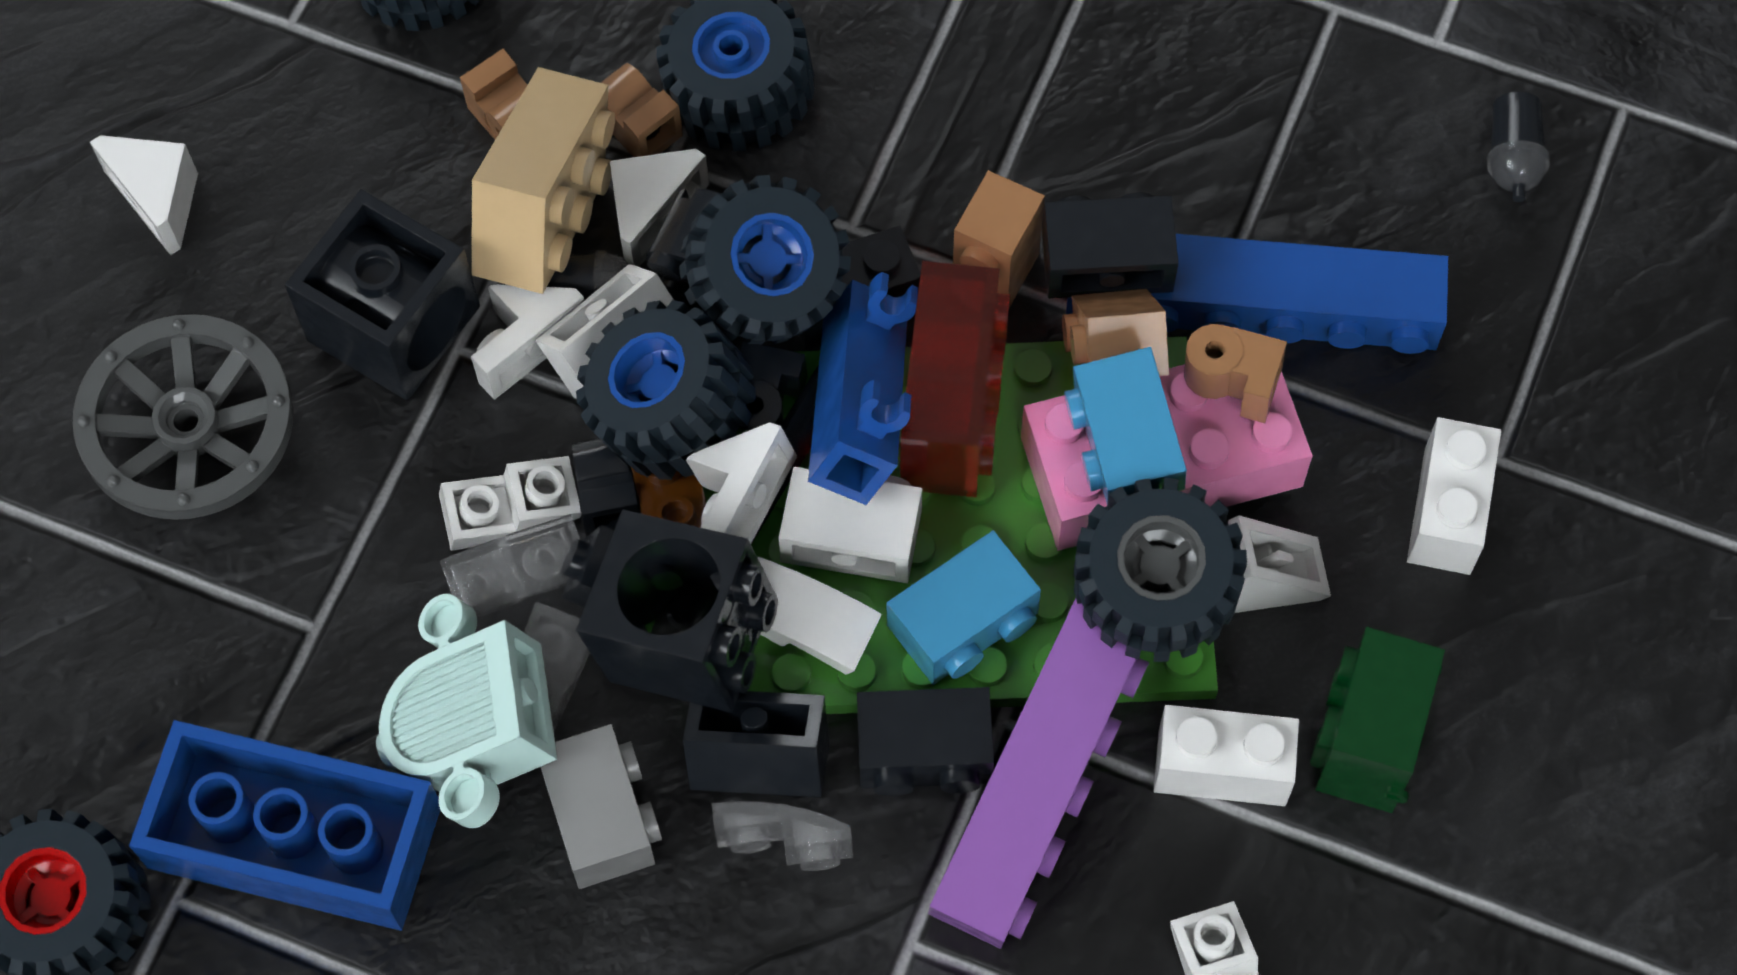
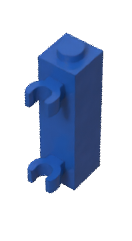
[808,272,918,505]

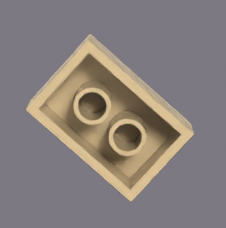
[472,67,615,294]

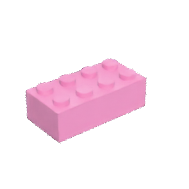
[1021,364,1313,551]

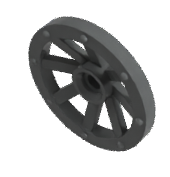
[72,314,294,520]

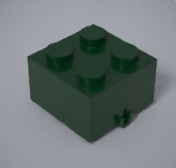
[1309,627,1445,813]

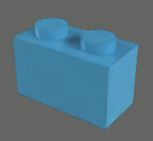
[1064,347,1187,505]
[887,530,1041,685]

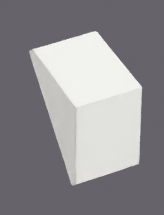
[90,135,198,255]
[610,149,709,267]
[1228,515,1331,613]

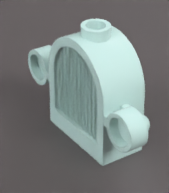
[376,594,557,828]

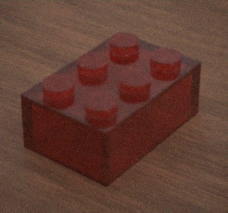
[900,261,1010,498]

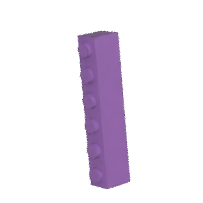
[928,599,1149,949]

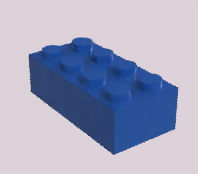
[129,720,440,931]

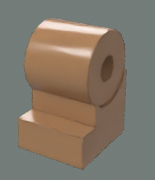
[460,48,527,140]
[600,63,683,157]
[1184,324,1287,424]

